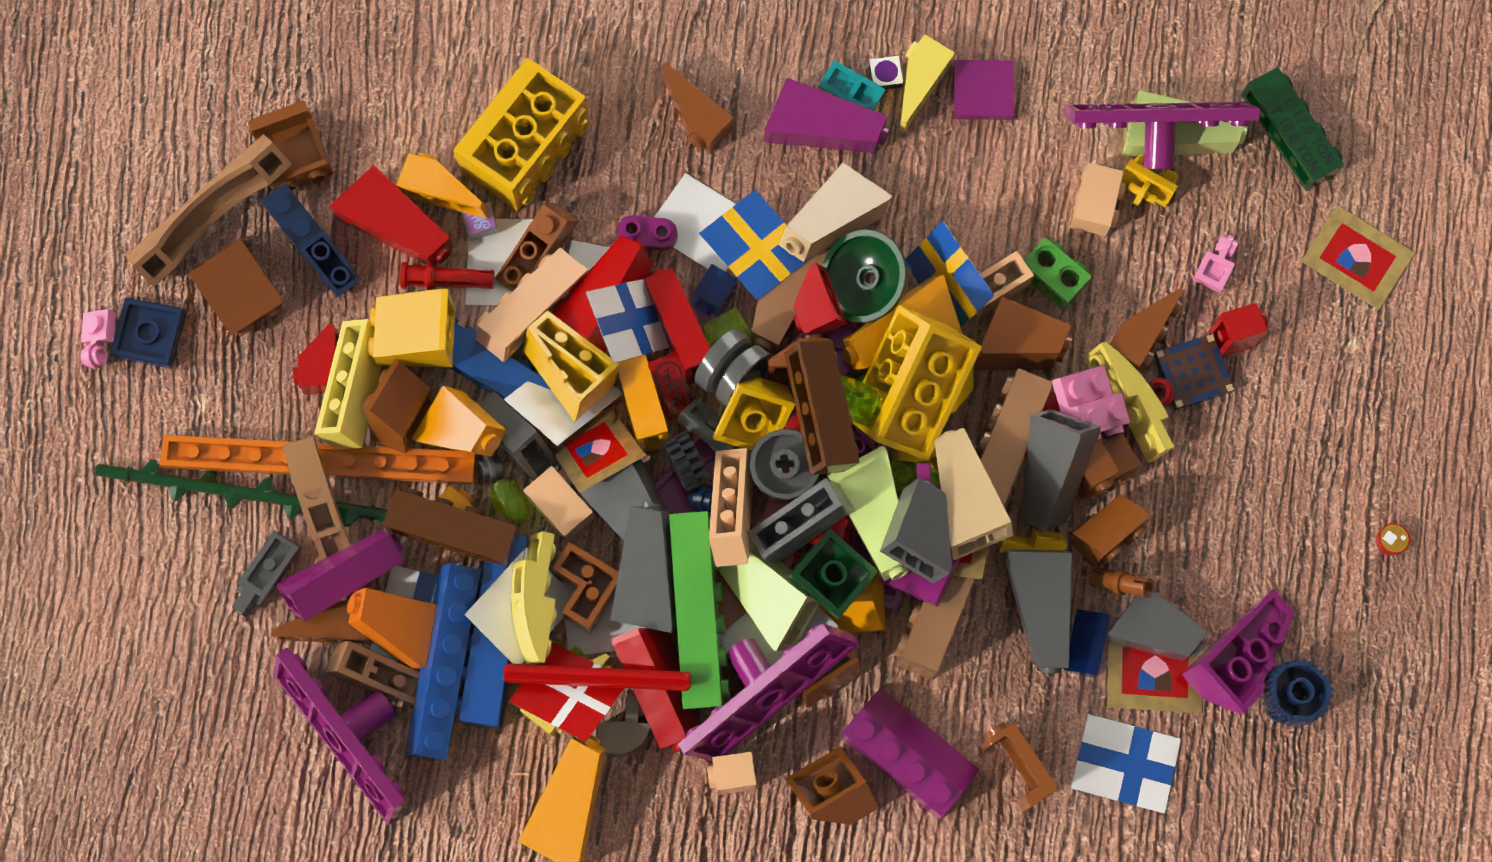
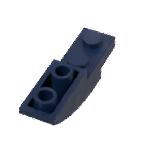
[260,183,362,298]

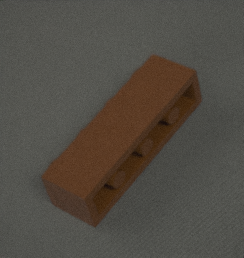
[784,340,860,475]
[383,488,520,568]

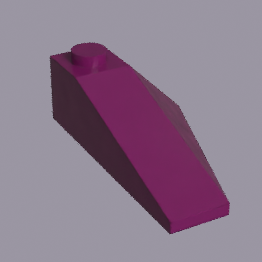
[1181,589,1295,715]

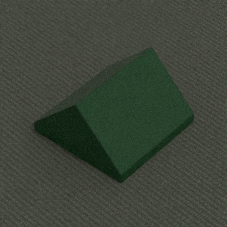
[789,528,878,619]

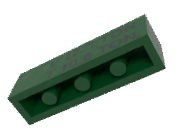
[1241,67,1344,192]

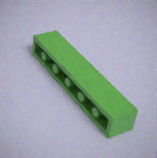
[669,511,731,709]

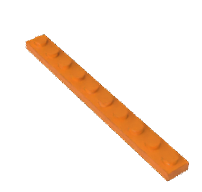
[160,435,476,485]

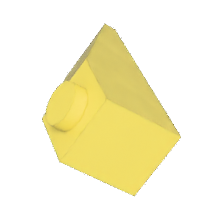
[899,35,955,133]

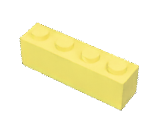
[315,319,382,449]

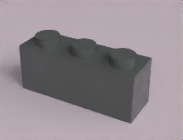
[748,478,855,563]

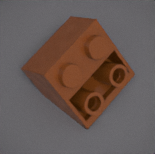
[364,359,433,454]
[1068,494,1151,568]

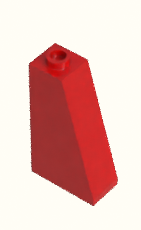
[330,165,453,265]
[551,235,653,352]
[644,268,710,385]
[611,628,698,753]

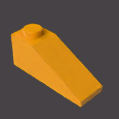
[396,153,489,219]

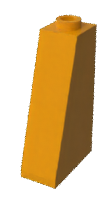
[843,275,962,370]
[617,354,669,453]
[518,735,606,862]

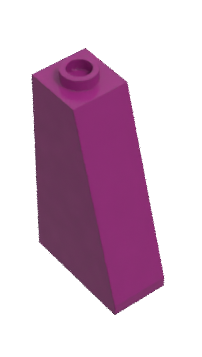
[764,78,890,153]
[275,530,404,621]

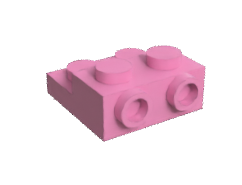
[1052,365,1130,440]

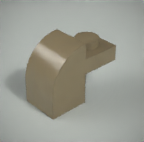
[597,690,651,757]

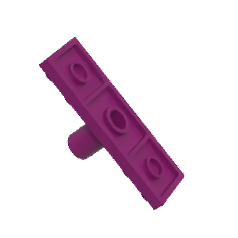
[1064,102,1260,169]
[678,623,860,761]
[273,648,405,825]

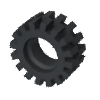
[662,431,710,493]

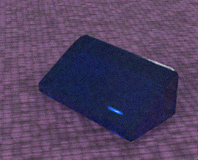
[1063,609,1111,678]

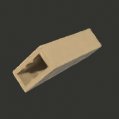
[779,163,892,262]
[934,428,1013,561]

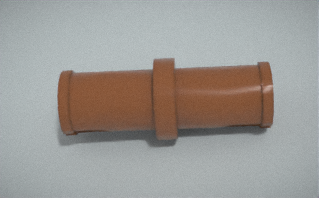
[1089,567,1154,598]

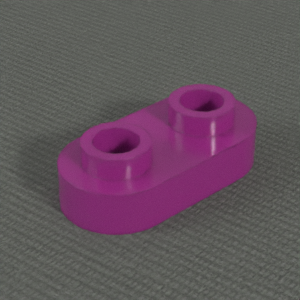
[617,215,678,251]

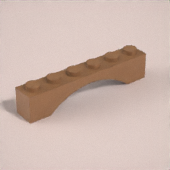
[126,134,292,287]

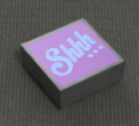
[461,202,499,241]

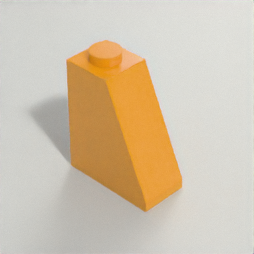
[412,386,507,457]

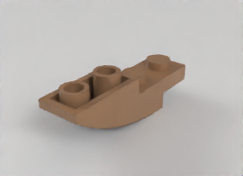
[283,436,351,560]

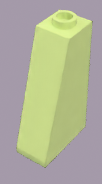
[1122,90,1247,157]
[827,445,909,581]
[719,538,820,651]

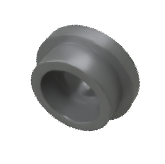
[479,455,503,485]

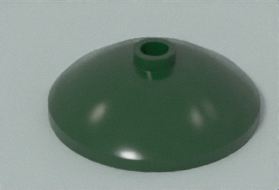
[822,230,908,323]

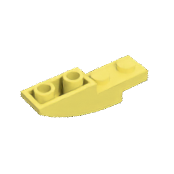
[1084,342,1174,463]
[511,531,557,665]

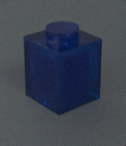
[692,264,738,318]

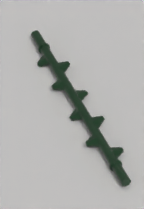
[95,459,388,527]

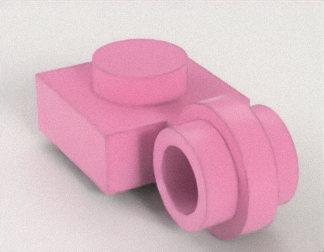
[1193,235,1239,293]
[81,309,116,369]

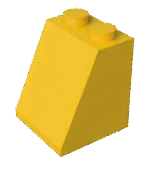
[368,289,455,367]

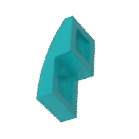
[819,60,886,110]

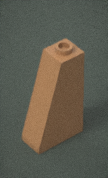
[751,249,828,354]

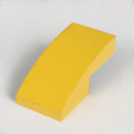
[997,527,1068,553]

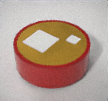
[1376,523,1410,556]

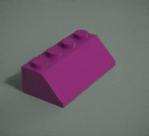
[840,687,980,820]

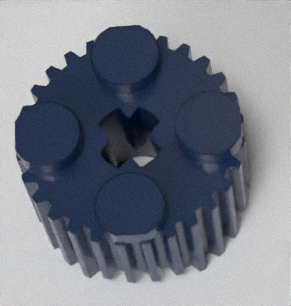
[1260,659,1334,727]

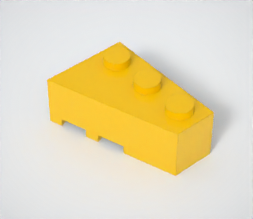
[523,311,620,422]

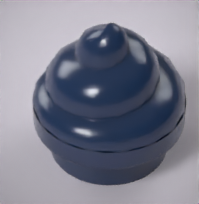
[687,484,713,513]

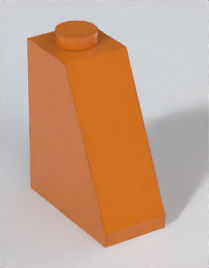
[347,588,437,670]

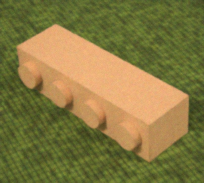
[476,248,588,362]
[709,448,753,567]

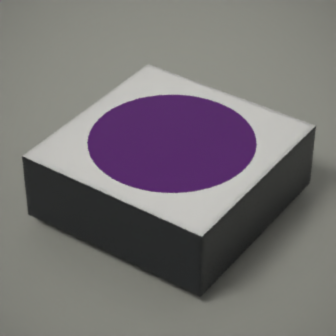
[869,56,903,89]

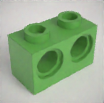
[1024,237,1092,311]

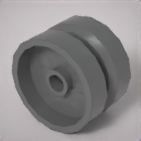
[694,328,772,407]
[750,429,819,503]

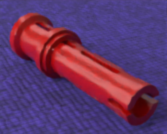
[400,262,495,290]

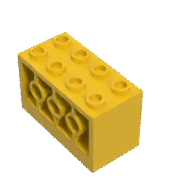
[453,57,590,211]
[849,305,982,461]

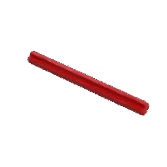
[503,664,692,691]

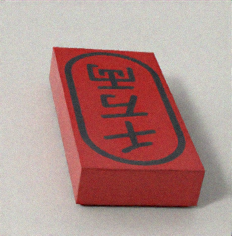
[648,352,694,421]

